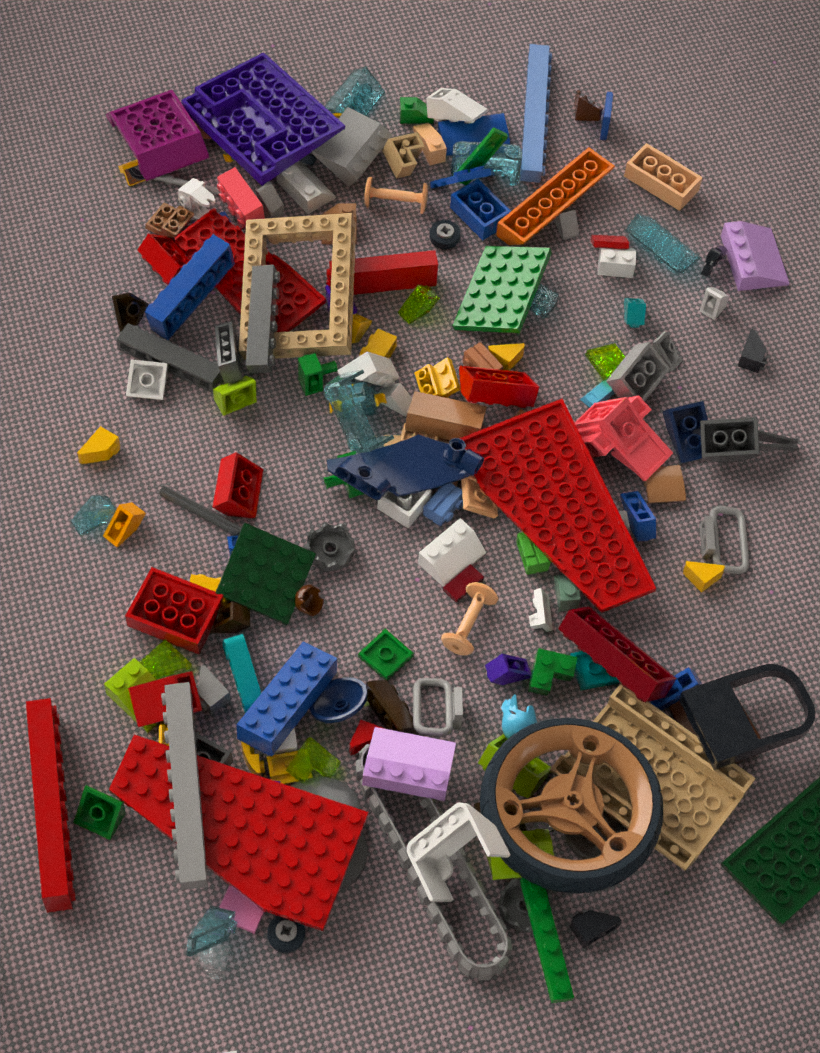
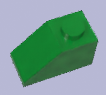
[399,97,434,124]

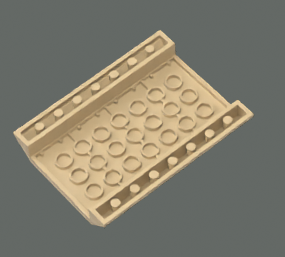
[549,684,756,871]

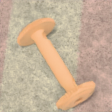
[364,177,428,214]
[441,582,498,655]

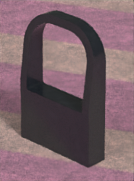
[679,664,815,770]

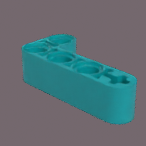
[222,634,261,713]

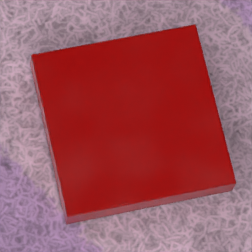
[590,235,629,249]

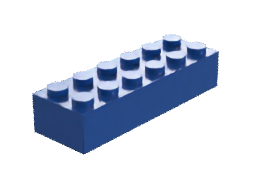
[145,234,235,340]
[236,641,337,757]

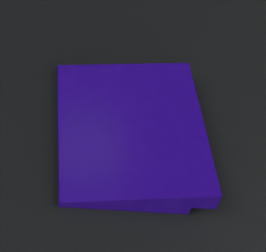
[181,52,345,186]

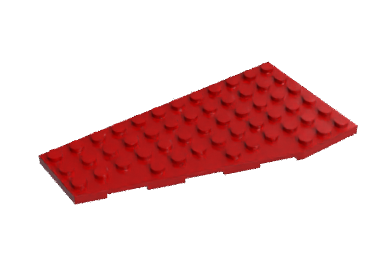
[459,398,656,613]
[109,734,369,932]

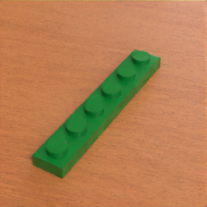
[520,877,574,1003]

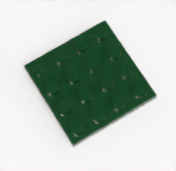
[215,523,316,625]

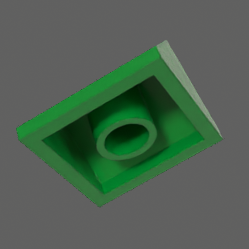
[73,785,126,840]

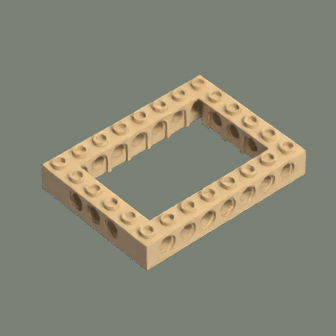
[239,213,356,360]

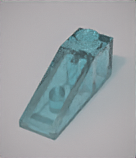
[186,905,237,957]

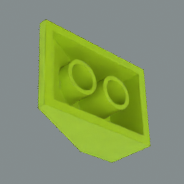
[104,658,158,733]

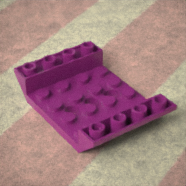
[105,90,209,181]

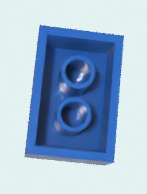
[450,179,511,240]

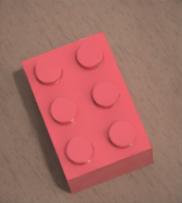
[217,167,265,230]

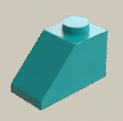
[624,298,646,328]

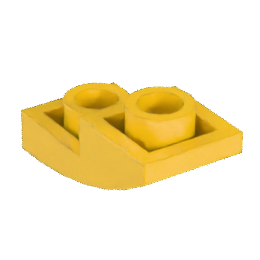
[241,741,265,776]

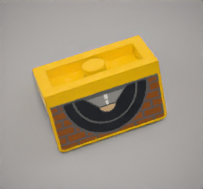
[118,159,145,186]

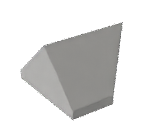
[652,331,683,371]

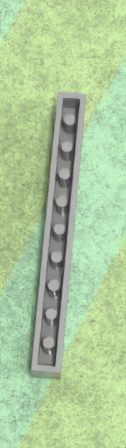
[161,682,208,890]

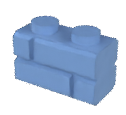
[423,483,463,526]

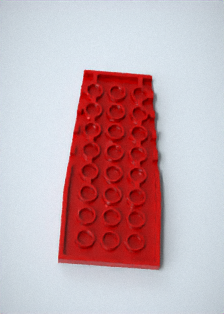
[175,208,326,333]

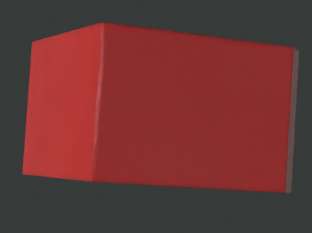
[349,719,385,755]

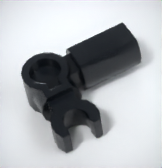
[701,245,728,277]

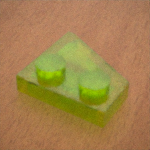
[139,640,192,679]

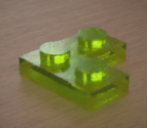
[286,737,341,783]

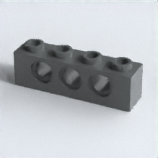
[215,322,243,384]

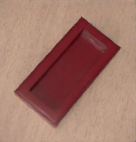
[443,564,484,603]

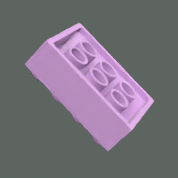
[721,221,789,291]
[362,727,456,801]

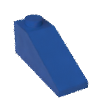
[620,491,656,542]
[649,667,702,710]

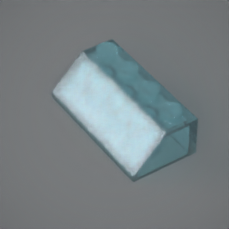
[324,66,385,116]
[625,214,701,273]

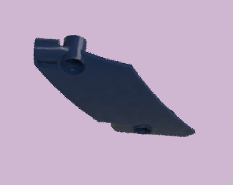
[326,434,484,500]

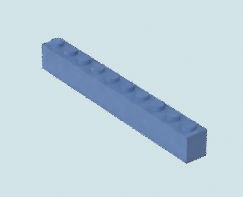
[520,44,552,183]

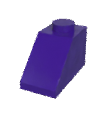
[485,654,531,685]

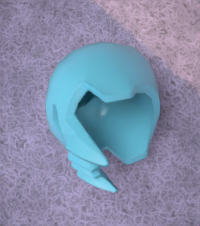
[501,694,537,739]

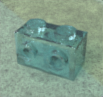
[529,284,559,319]

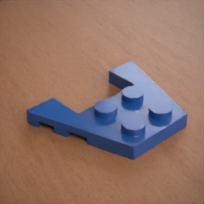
[430,166,495,188]

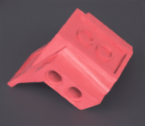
[575,395,673,481]

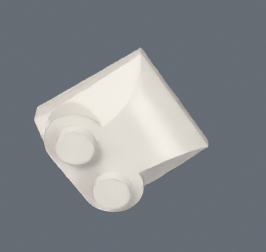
[126,359,168,400]

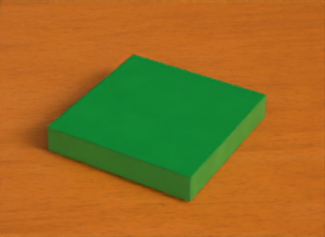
[358,629,414,681]

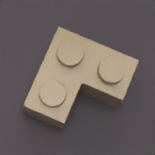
[382,132,424,179]

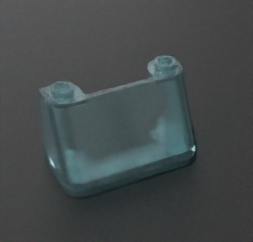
[450,141,522,186]

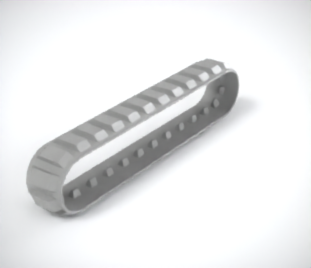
[356,744,512,981]

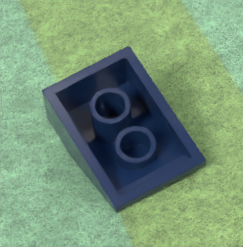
[663,401,708,463]

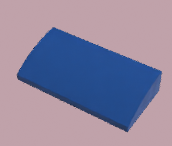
[437,113,511,156]

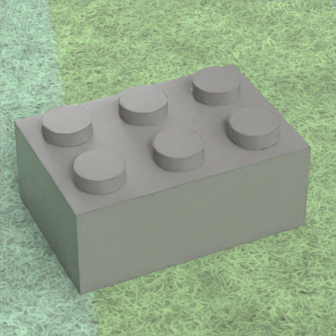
[606,342,670,401]

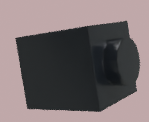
[738,329,768,373]
[570,910,622,948]

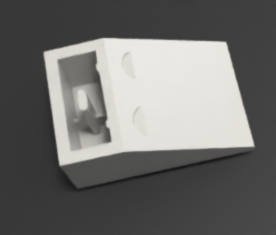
[426,88,488,123]

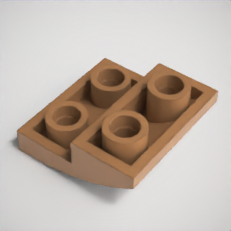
[145,202,194,238]
[644,465,686,504]

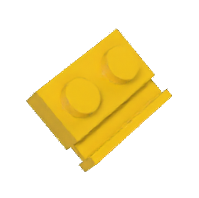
[266,749,313,784]

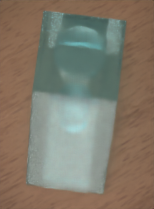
[71,495,117,535]

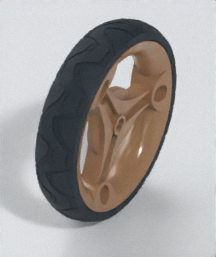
[480,718,664,894]

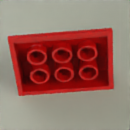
[125,567,223,654]

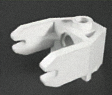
[178,178,215,220]

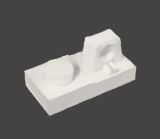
[529,588,553,632]

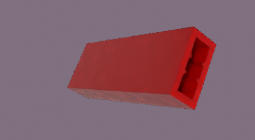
[326,250,438,295]

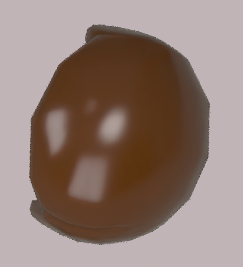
[295,584,324,617]

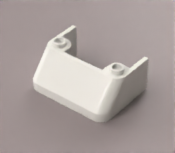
[407,803,510,902]

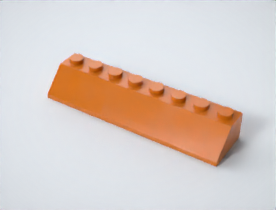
[496,147,615,246]

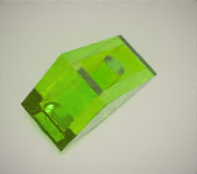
[397,285,440,324]

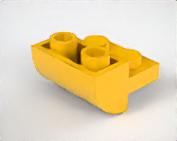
[414,357,461,398]

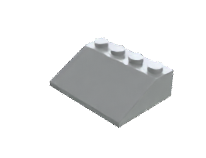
[311,107,393,187]

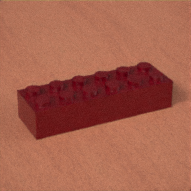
[558,606,677,703]

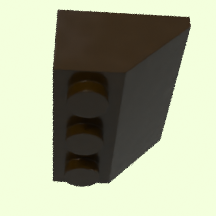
[366,680,419,735]

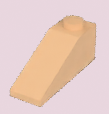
[412,123,447,165]

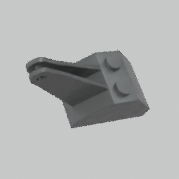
[700,417,799,463]

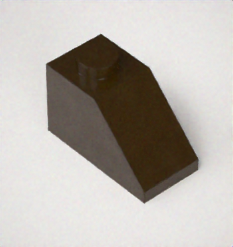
[210,602,250,634]

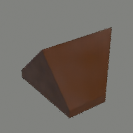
[574,89,603,121]

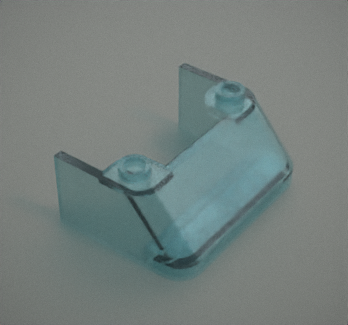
[324,369,394,453]

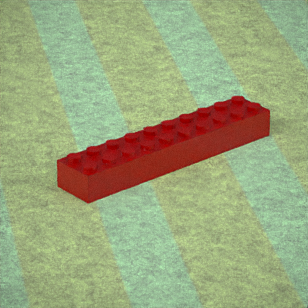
[26,698,76,913]

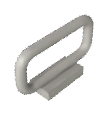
[699,506,750,574]
[413,678,463,737]

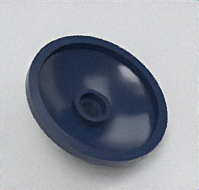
[309,677,368,723]

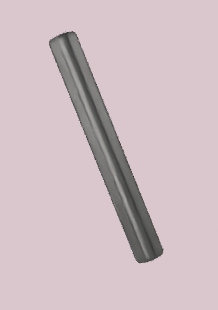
[159,486,242,536]

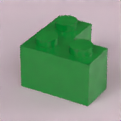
[528,648,578,696]

